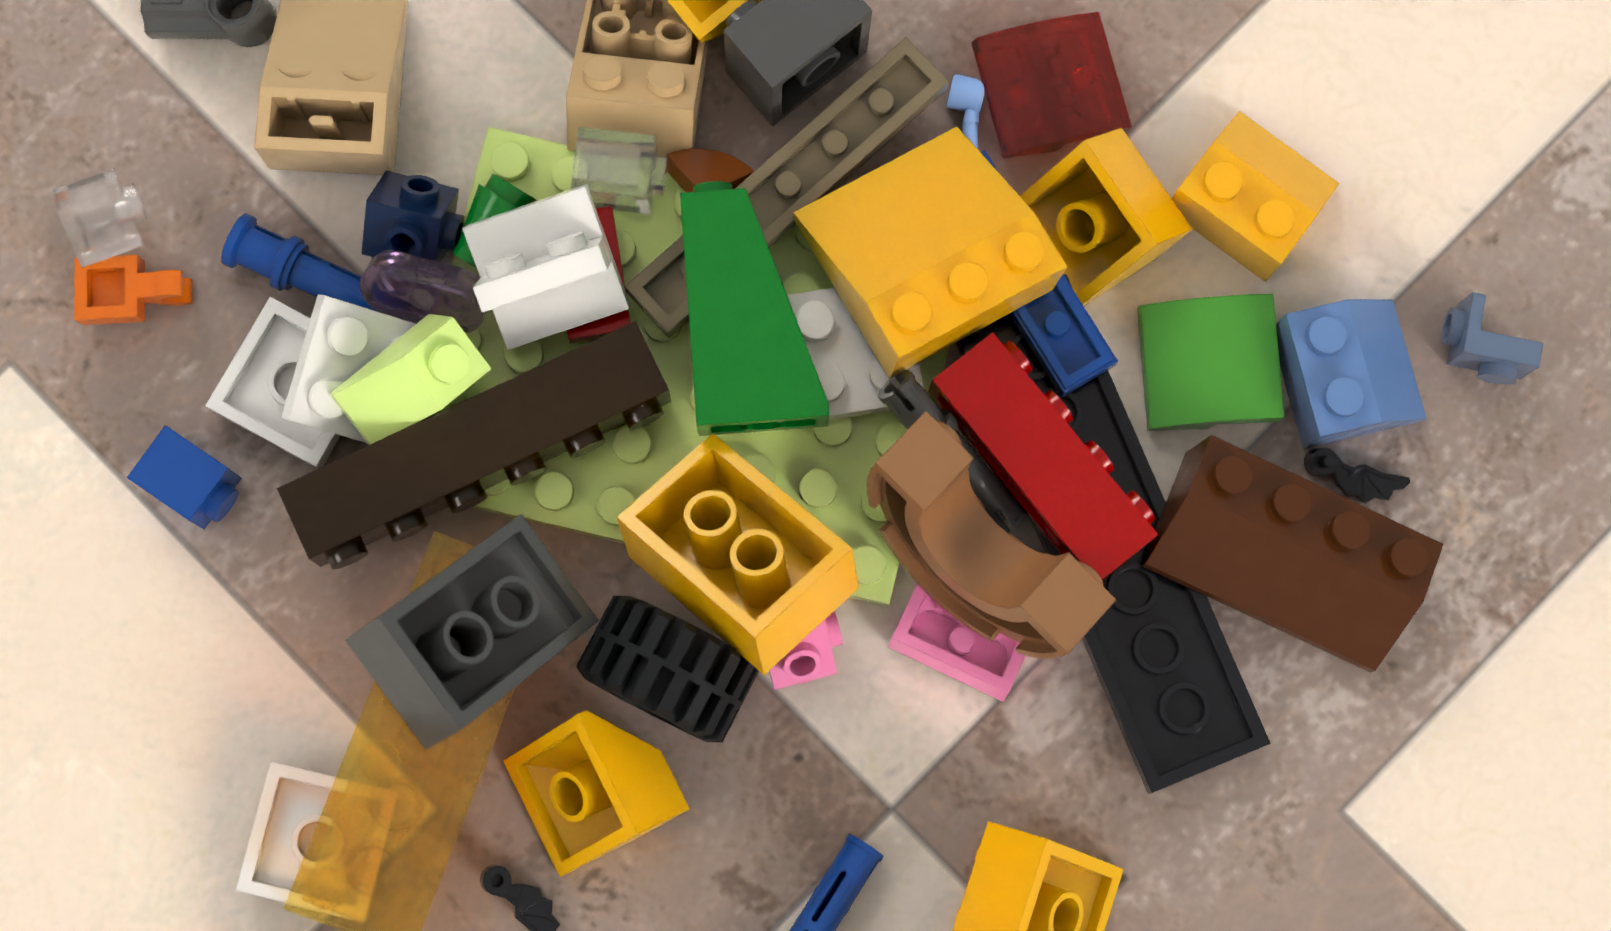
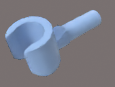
[946,74,985,149]

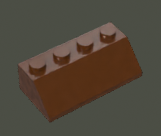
[1141,435,1444,673]

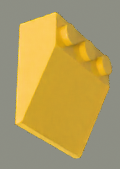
[792,127,1068,379]

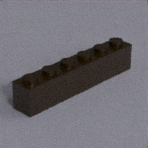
[277,321,672,569]

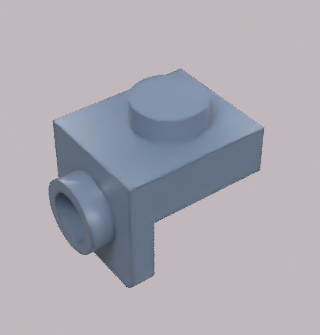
[1442,292,1543,385]

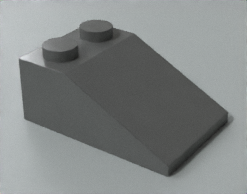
[345,513,599,750]

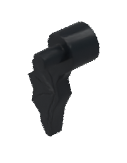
[1304,448,1410,503]
[480,865,560,931]

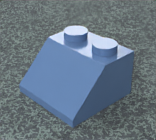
[1276,299,1427,450]

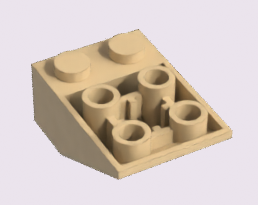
[254,0,408,175]
[566,0,708,161]

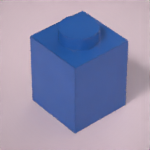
[127,425,242,530]

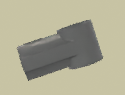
[140,0,277,47]

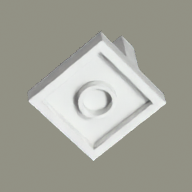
[462,184,630,350]

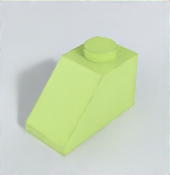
[330,314,491,445]

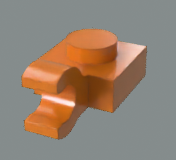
[74,254,193,325]

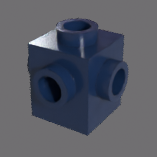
[361,170,465,273]

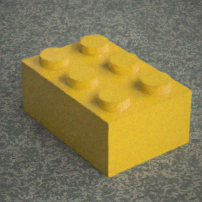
[617,434,859,675]

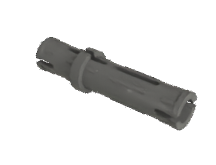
[878,370,1027,533]

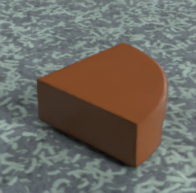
[665,148,754,192]

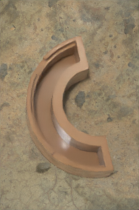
[867,411,1116,659]

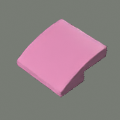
[887,584,1025,702]

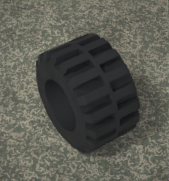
[576,596,759,742]

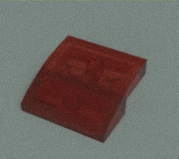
[971,12,1132,158]

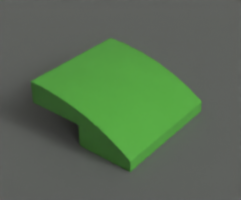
[1137,294,1285,431]

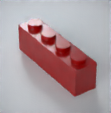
[928,332,1159,580]

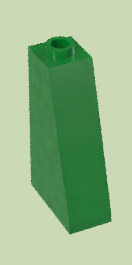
[680,181,829,436]

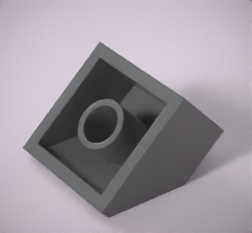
[723,0,872,126]

